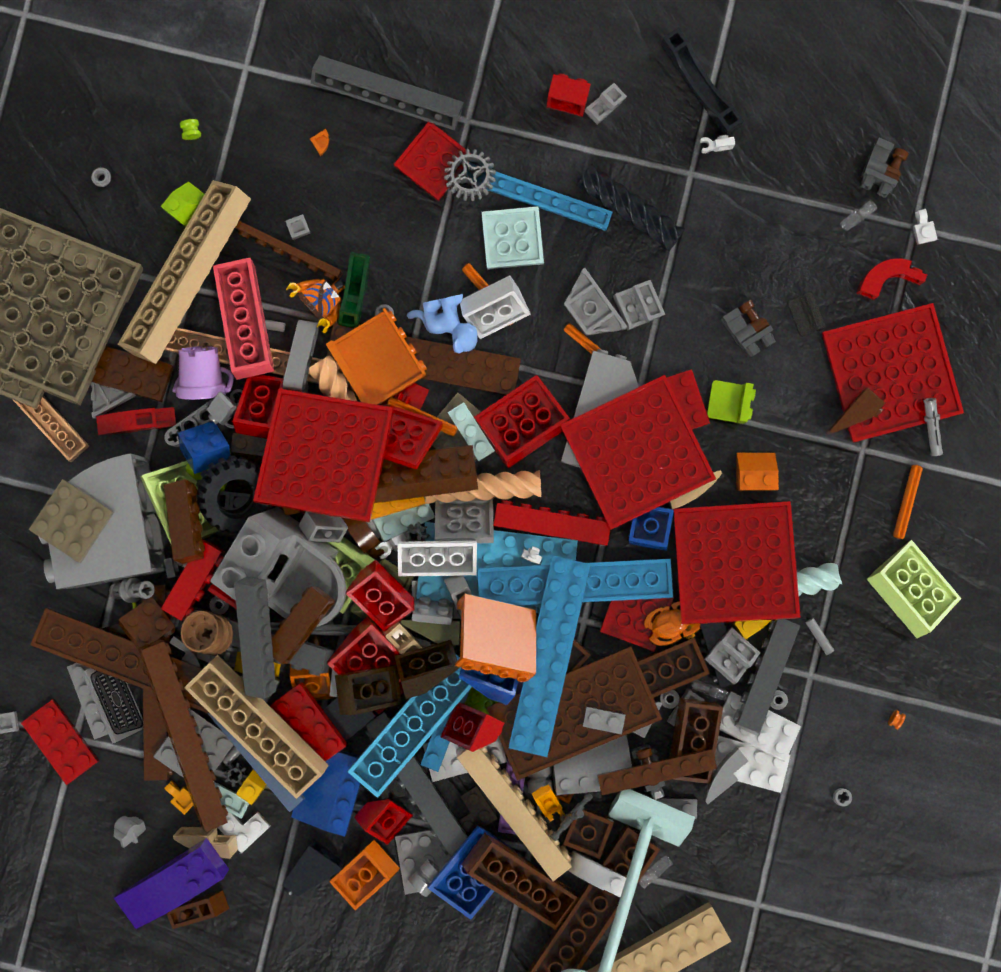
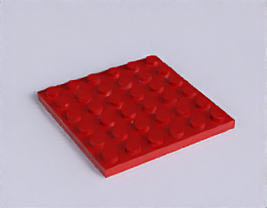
[822,303,964,443]
[560,375,716,530]
[253,388,394,522]
[674,501,800,625]

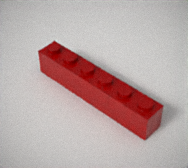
[493,500,610,546]

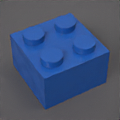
[178,421,230,474]
[629,507,674,551]

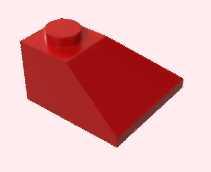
[354,799,413,845]

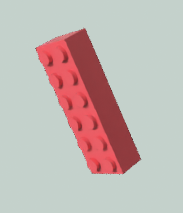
[213,258,274,380]

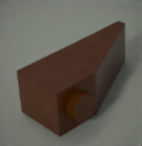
[826,388,885,435]
[167,890,229,929]

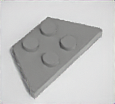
[564,268,627,336]
[91,382,136,419]

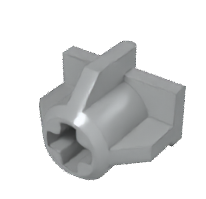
[114,816,146,848]

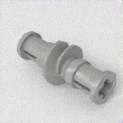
[109,578,154,603]

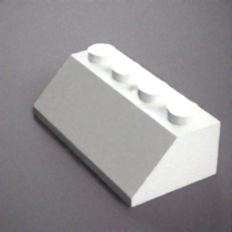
[398,541,477,576]

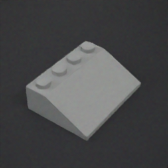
[552,735,632,795]

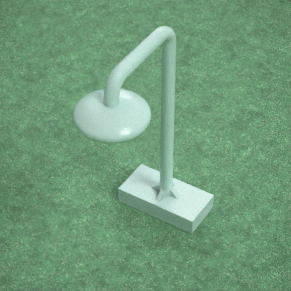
[561,789,695,972]

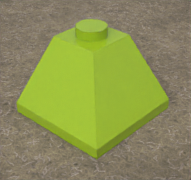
[161,181,205,227]

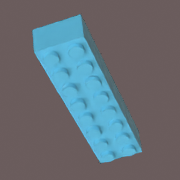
[348,655,472,798]

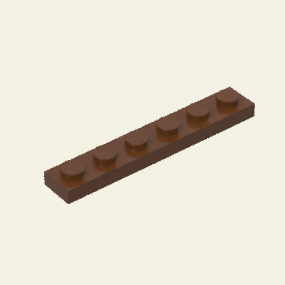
[235,221,343,281]
[597,749,717,795]

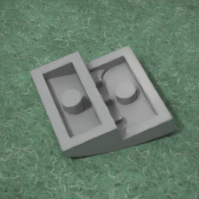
[613,280,665,331]
[705,627,760,684]

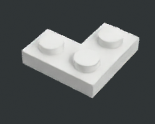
[217,812,271,853]

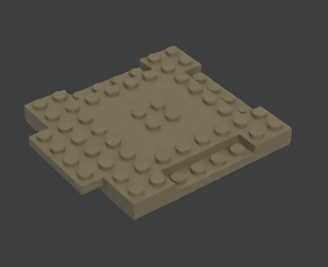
[0,208,143,409]

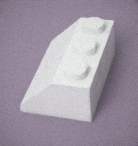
[460,275,531,339]

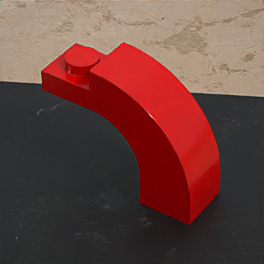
[856,258,927,300]

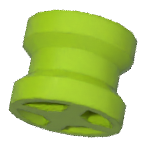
[180,119,201,140]

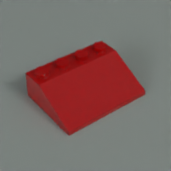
[474,375,570,468]
[161,540,225,621]
[327,616,404,714]

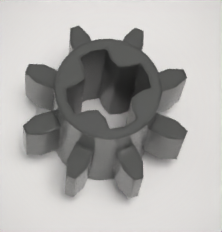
[404,522,430,542]
[224,762,248,787]

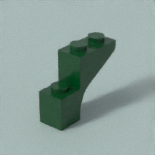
[338,252,370,328]

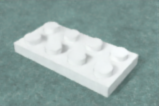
[720,692,801,762]
[423,736,507,782]
[712,736,790,793]

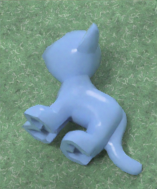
[407,294,478,354]

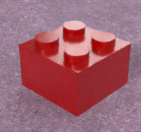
[547,74,591,117]

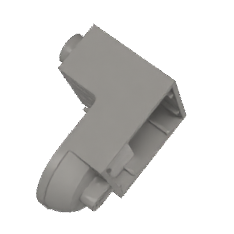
[210,507,346,627]

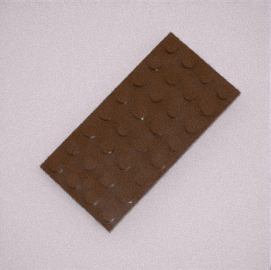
[487,646,662,781]

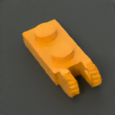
[531,784,564,822]

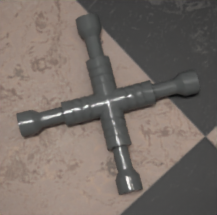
[550,792,593,841]

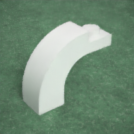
[568,849,626,897]

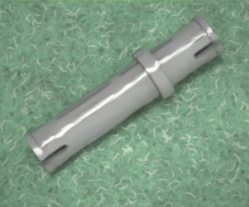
[923,398,943,456]

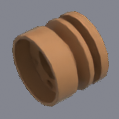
[181,611,233,656]

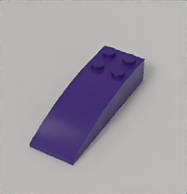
[114,838,229,929]

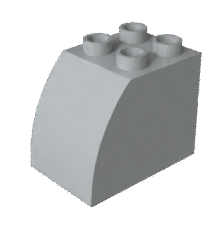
[39,453,166,589]

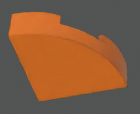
[310,129,329,156]

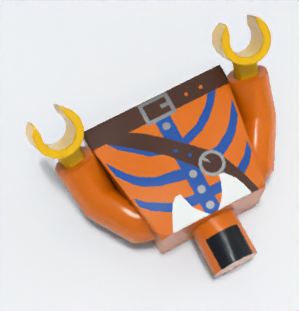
[286,279,345,333]

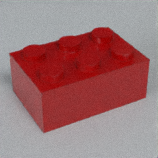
[233,375,284,438]

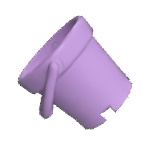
[173,346,234,400]

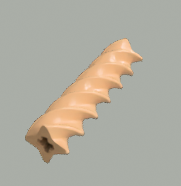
[309,355,357,401]
[425,470,541,504]

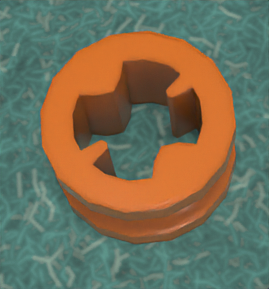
[888,710,906,730]

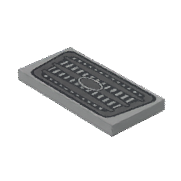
[82,668,143,744]

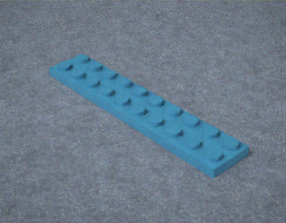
[509,556,591,757]
[477,559,673,606]

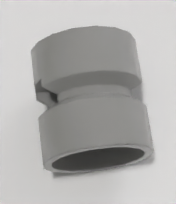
[527,766,553,793]
[409,859,441,897]

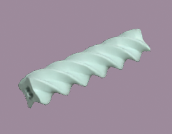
[797,563,842,596]

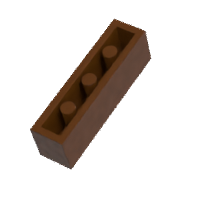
[164,479,205,564]
[271,586,335,664]

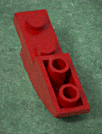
[96,407,176,436]

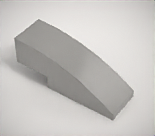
[703,747,748,804]

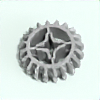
[444,149,496,201]

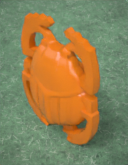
[644,601,700,646]

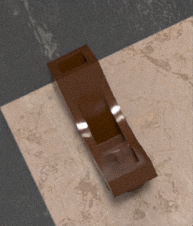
[342,518,384,559]

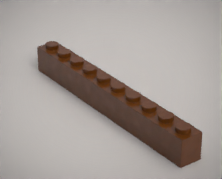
[142,585,174,781]
[138,639,228,832]

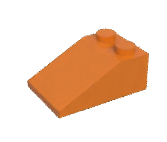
[329,840,400,910]

